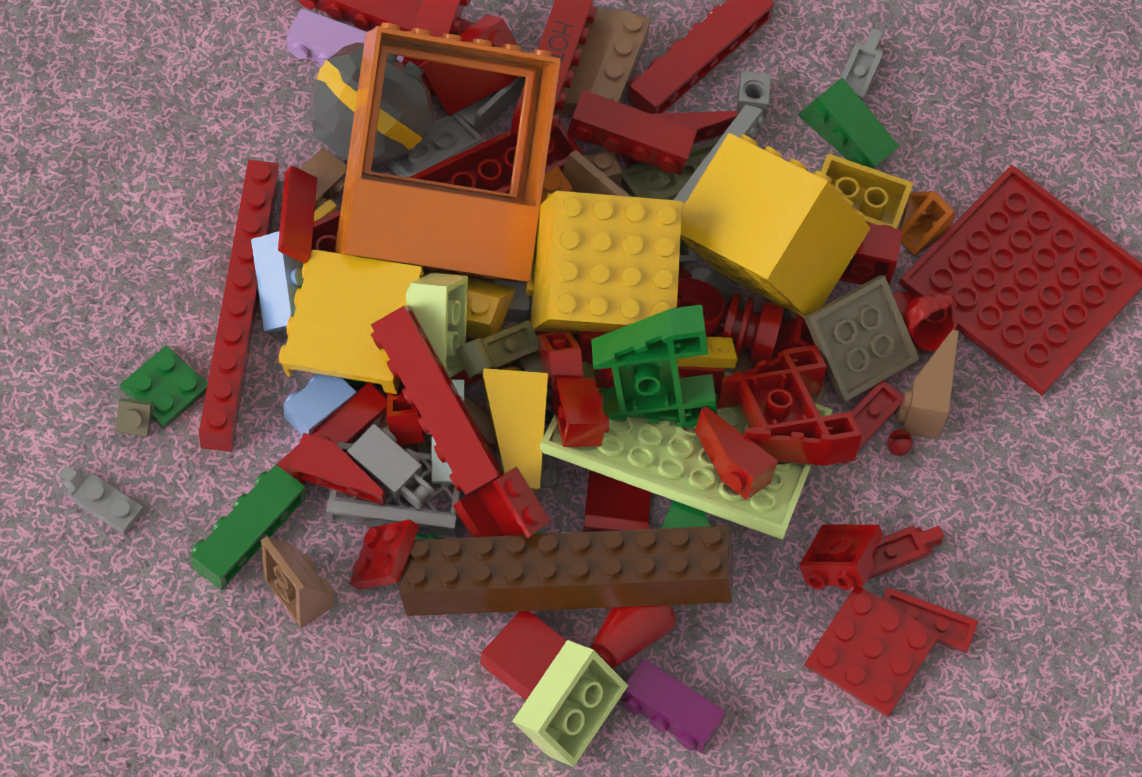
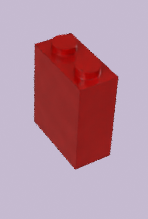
[480,611,567,700]

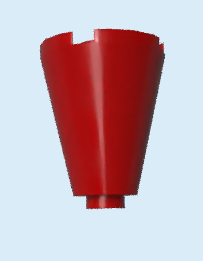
[590,605,676,669]

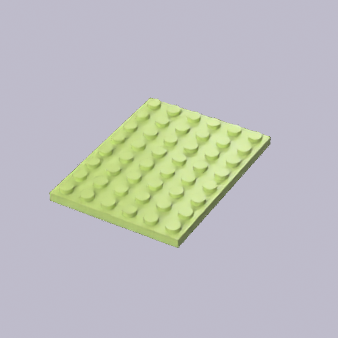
[539,362,833,540]

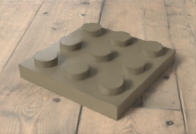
[804,276,920,402]

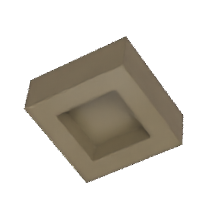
[115,398,153,436]

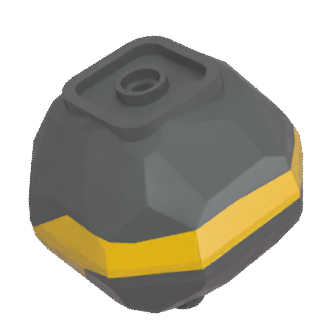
[309,42,433,167]

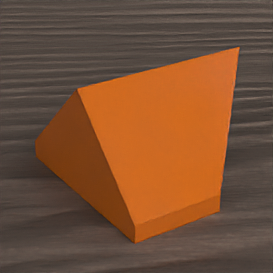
[899,191,956,256]

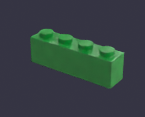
[191,464,306,590]

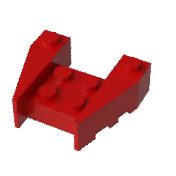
[716,345,862,466]

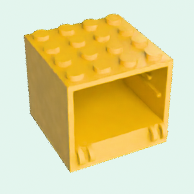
[680,133,871,318]
[531,191,682,335]

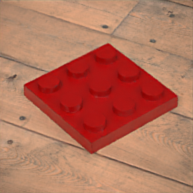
[804,586,940,718]

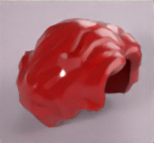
[902,293,958,352]

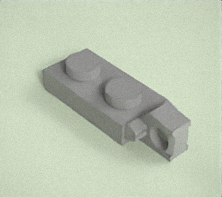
[840,28,883,101]
[58,465,144,535]

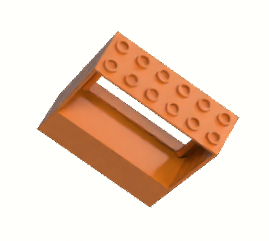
[335,23,561,282]

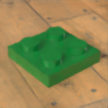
[120,345,208,429]

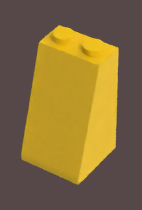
[482,368,548,494]

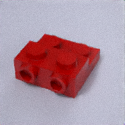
[799,524,883,590]

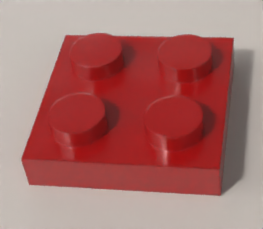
[349,519,419,590]

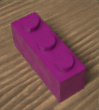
[619,658,726,753]

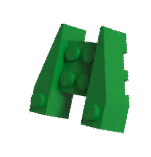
[591,305,718,427]

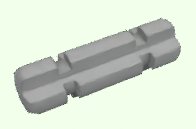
[540,427,557,488]

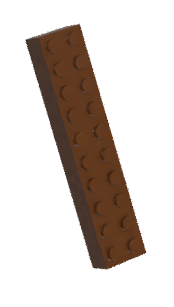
[399,525,733,616]

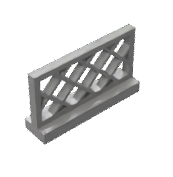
[326,442,460,537]

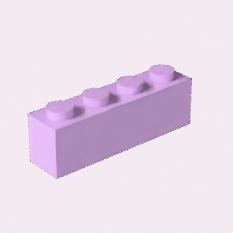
[287,8,404,66]

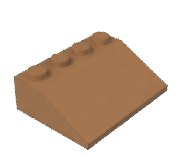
[556,10,651,118]

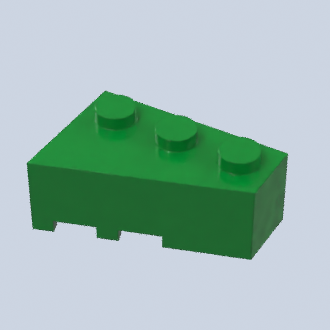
[798,77,900,169]

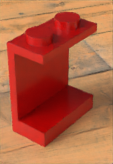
[452,466,551,538]
[583,470,651,532]

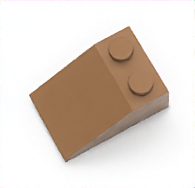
[897,330,959,440]
[261,537,335,628]

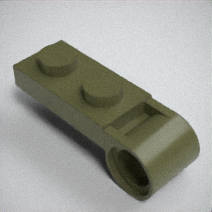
[455,320,539,379]

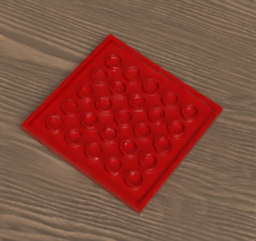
[899,165,1142,396]

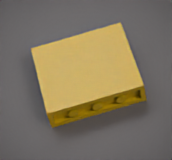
[279,249,424,394]

